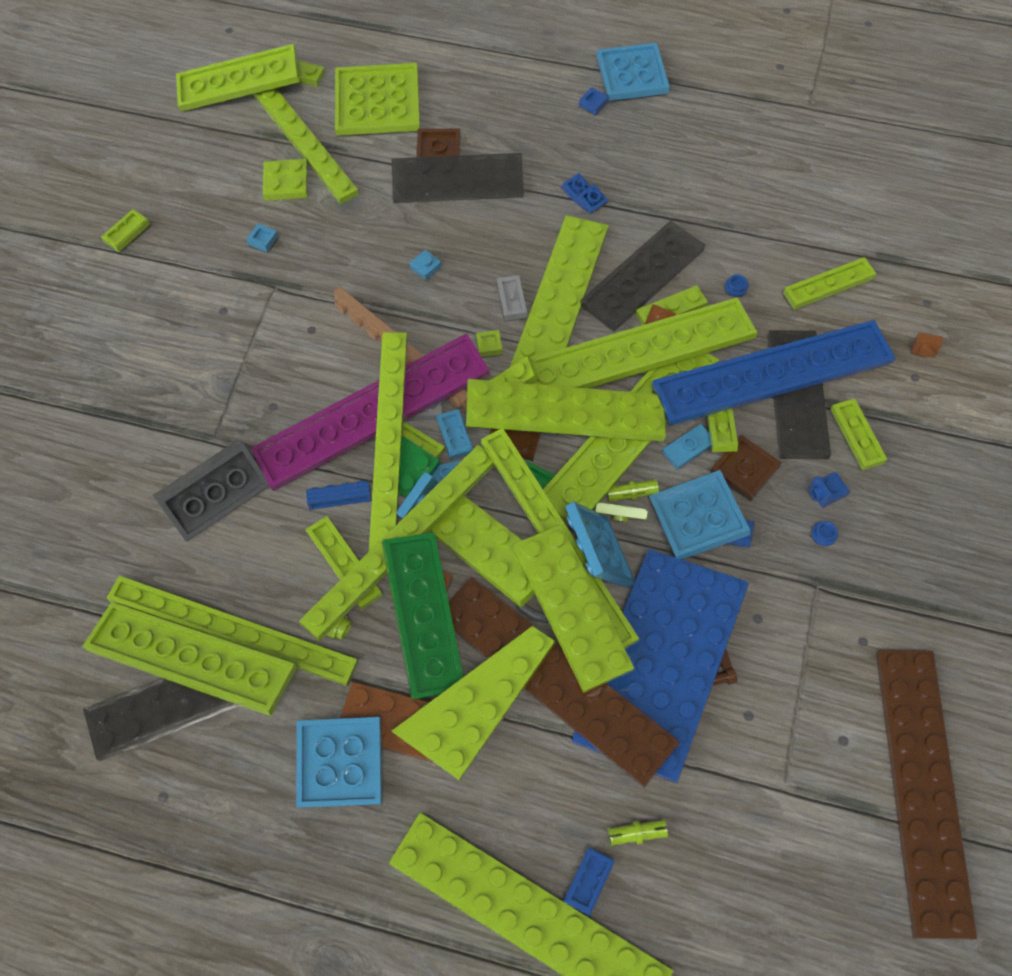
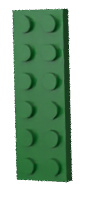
[382,532,463,700]

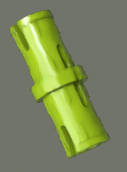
[607,479,659,502]
[607,819,668,847]

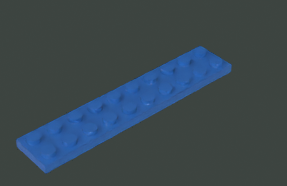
[652,320,895,426]

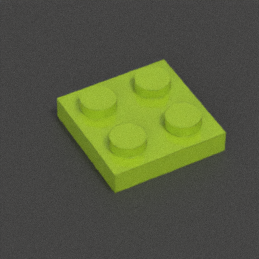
[263,159,308,201]

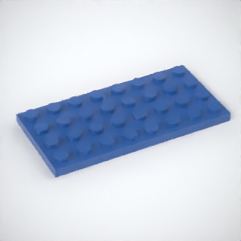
[572,549,749,784]

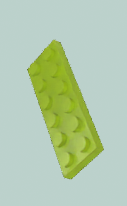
[176,44,300,112]
[428,496,535,608]
[512,524,635,693]

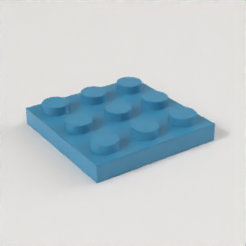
[596,42,670,101]
[649,470,750,560]
[565,502,635,588]
[296,717,383,808]

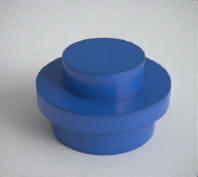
[725,274,749,297]
[812,521,838,546]

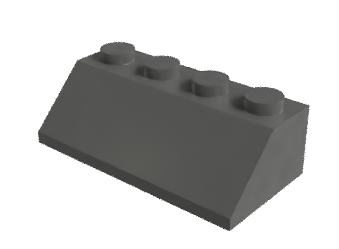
[153,440,269,541]

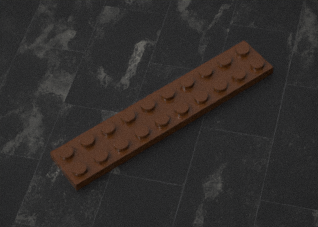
[449,577,680,788]
[876,650,977,940]

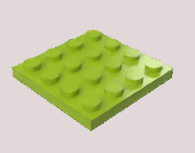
[335,63,420,136]

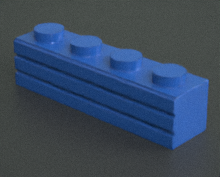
[306,480,372,510]

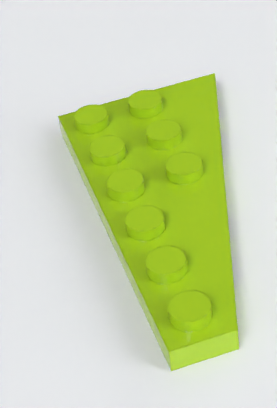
[392,626,555,781]

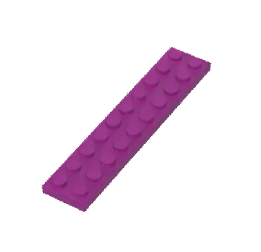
[251,333,491,491]

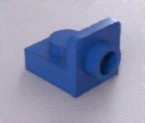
[809,472,850,508]

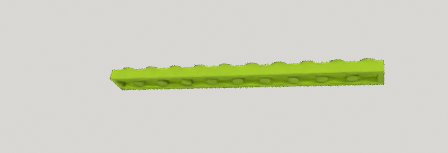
[253,88,359,205]
[369,332,408,576]
[481,429,639,649]
[299,445,495,641]
[107,575,358,687]

